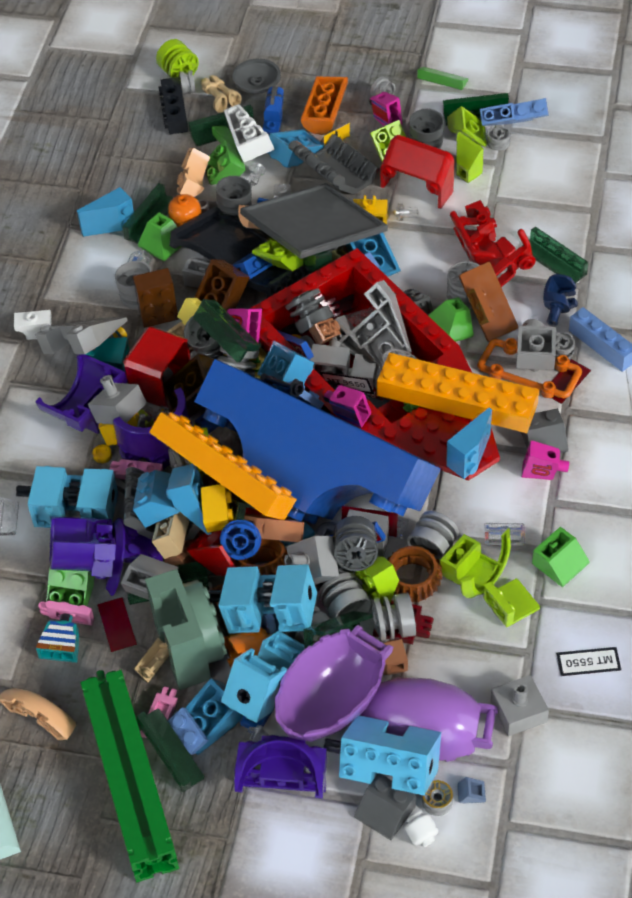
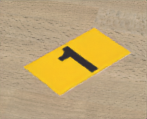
[324,123,350,147]

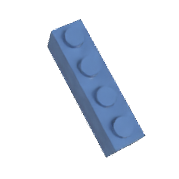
[569,307,632,372]

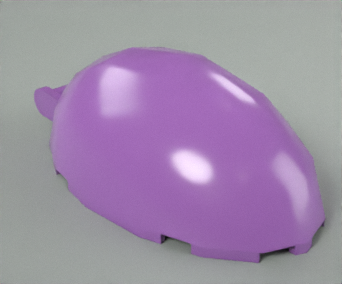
[275,625,393,742]
[353,677,498,762]

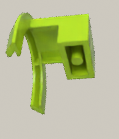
[440,528,511,598]

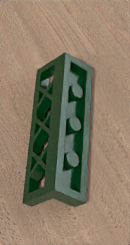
[443,93,509,126]

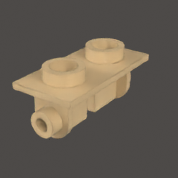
[134,638,169,683]

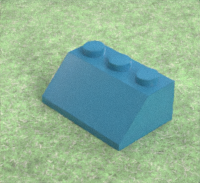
[133,470,180,528]

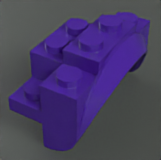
[234,735,327,799]

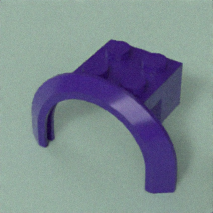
[106,518,163,596]

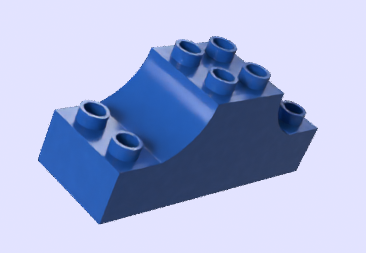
[194,359,441,525]

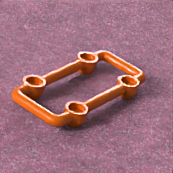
[477,338,582,399]

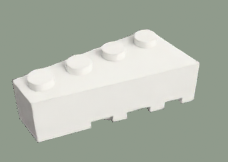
[224,104,275,162]

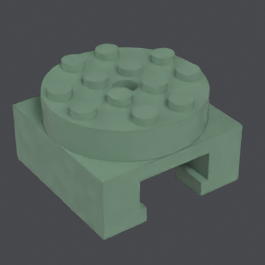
[145,569,227,690]

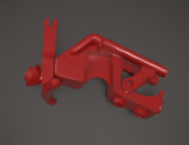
[450,200,536,287]

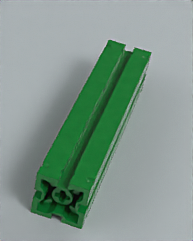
[80,670,180,883]

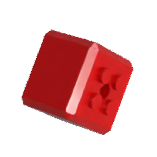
[123,327,191,409]

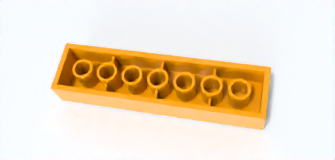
[377,352,539,433]
[149,412,297,520]

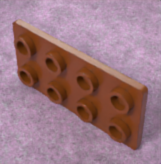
[459,262,518,342]

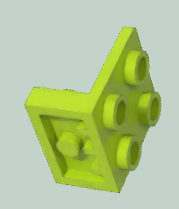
[483,578,540,628]

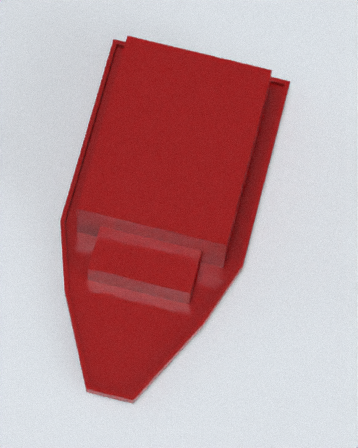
[251,248,500,481]

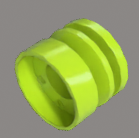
[156,39,199,82]

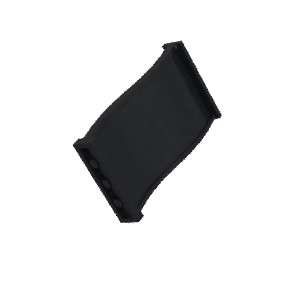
[169,207,314,298]

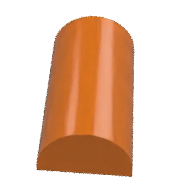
[301,76,348,135]

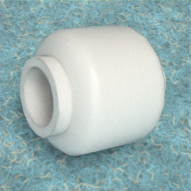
[405,812,438,847]

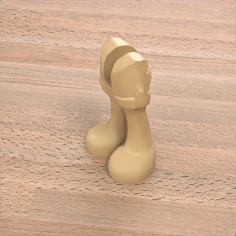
[200,75,242,113]

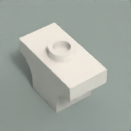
[14,310,51,340]
[348,354,376,389]

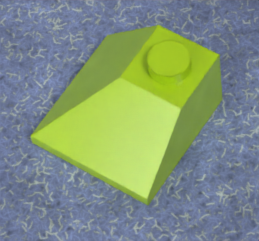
[447,106,487,147]

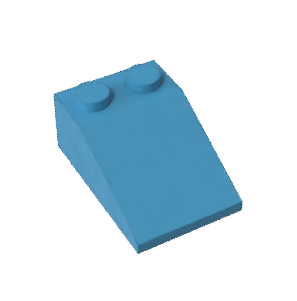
[268,129,324,168]
[77,187,136,237]
[345,233,401,277]
[257,340,314,393]
[446,408,492,479]
[166,464,212,535]
[186,678,244,755]

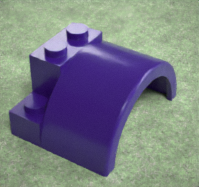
[36,354,128,434]
[113,388,193,469]
[50,517,116,579]

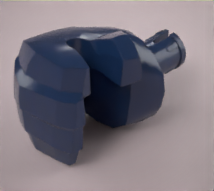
[543,274,578,326]

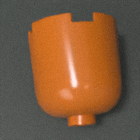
[168,194,202,227]
[224,627,272,669]

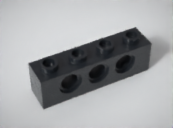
[158,77,189,135]

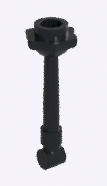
[260,373,304,398]

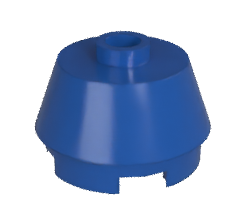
[220,520,261,560]

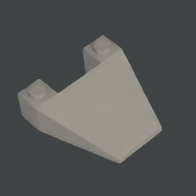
[332,280,412,370]
[35,317,128,354]

